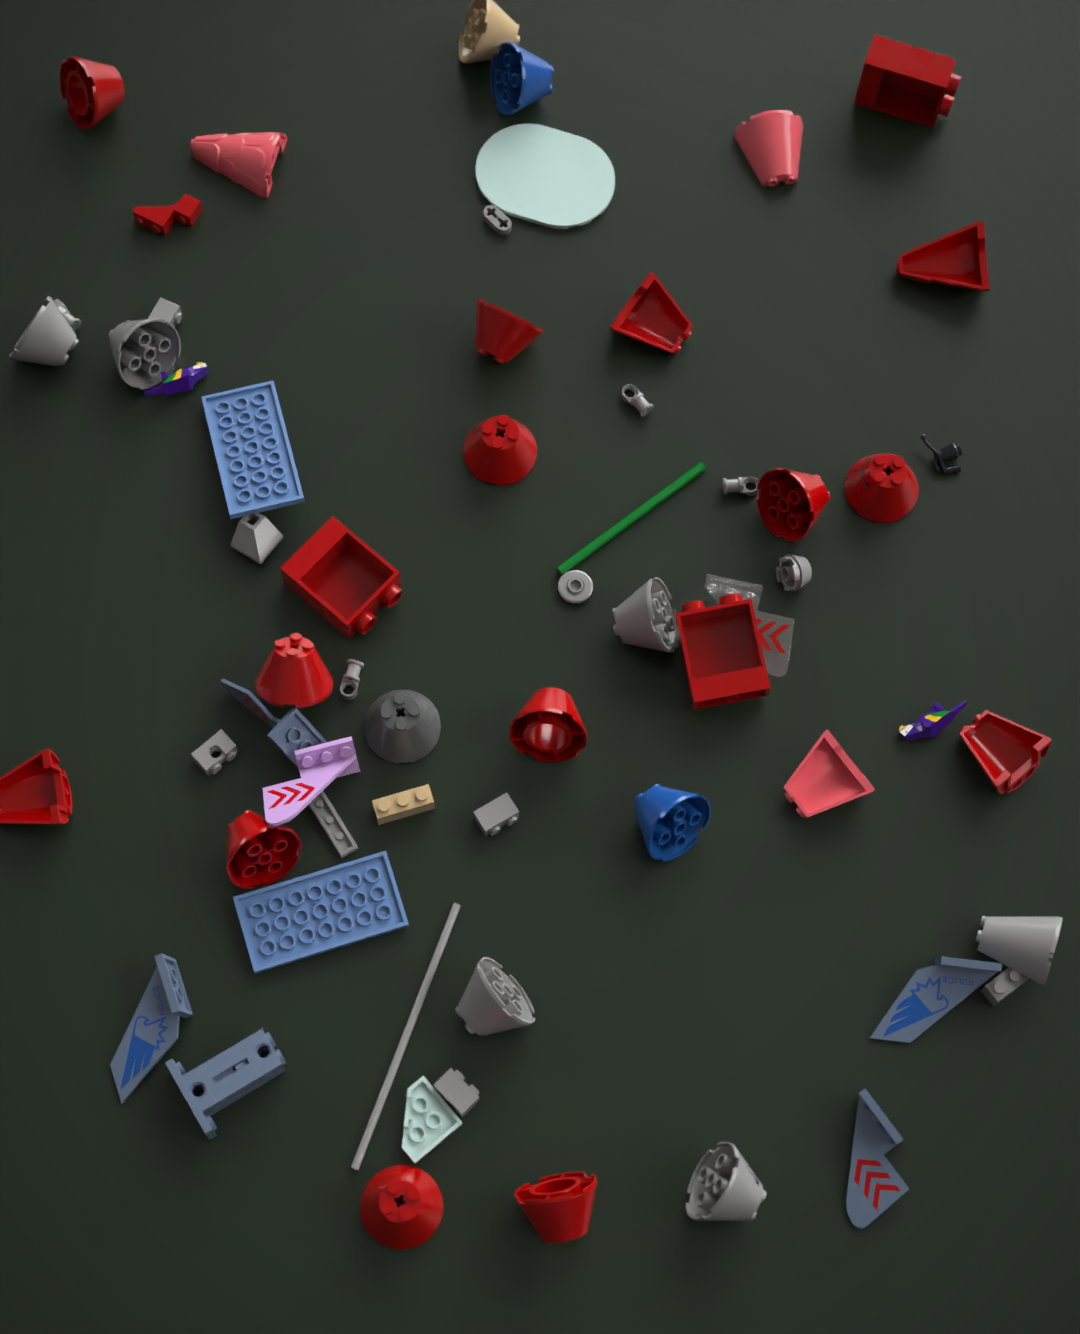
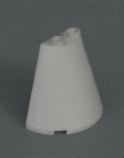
[976,916,1063,985]

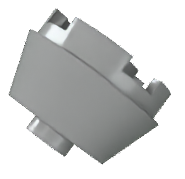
[776,554,812,591]

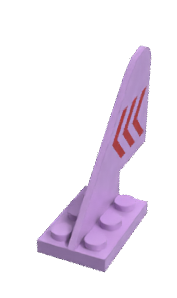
[262,736,360,827]

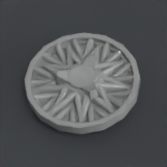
[558,570,593,604]

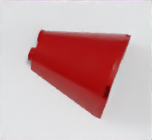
[609,272,693,355]
[959,710,1052,794]
[0,748,72,825]

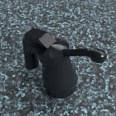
[920,434,962,475]

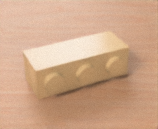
[372,784,435,825]

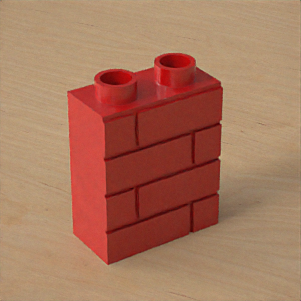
[854,35,961,128]
[280,516,403,639]
[675,593,771,710]

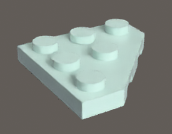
[402,1076,463,1164]

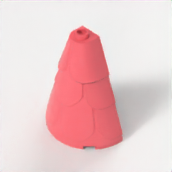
[190,132,287,199]

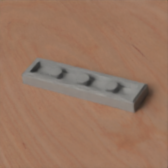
[308,791,358,859]

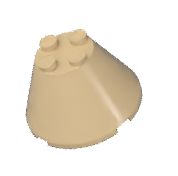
[458,0,520,64]

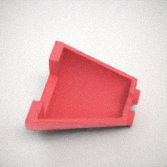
[734,110,803,186]
[784,729,875,818]

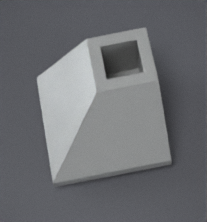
[230,513,283,564]

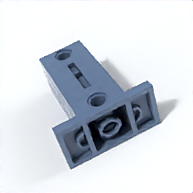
[165,1029,287,1140]

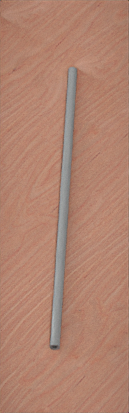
[351,903,461,1170]

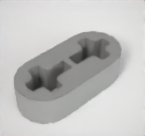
[483,205,512,235]

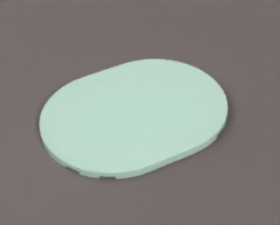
[476,124,615,229]

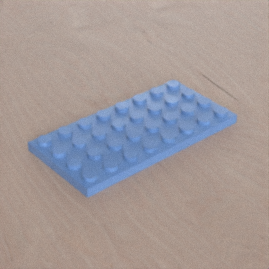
[201,381,305,519]
[233,851,409,974]

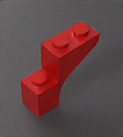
[132,194,203,235]

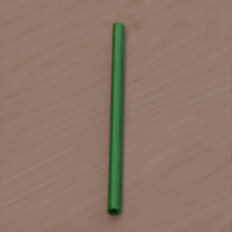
[556,462,706,576]

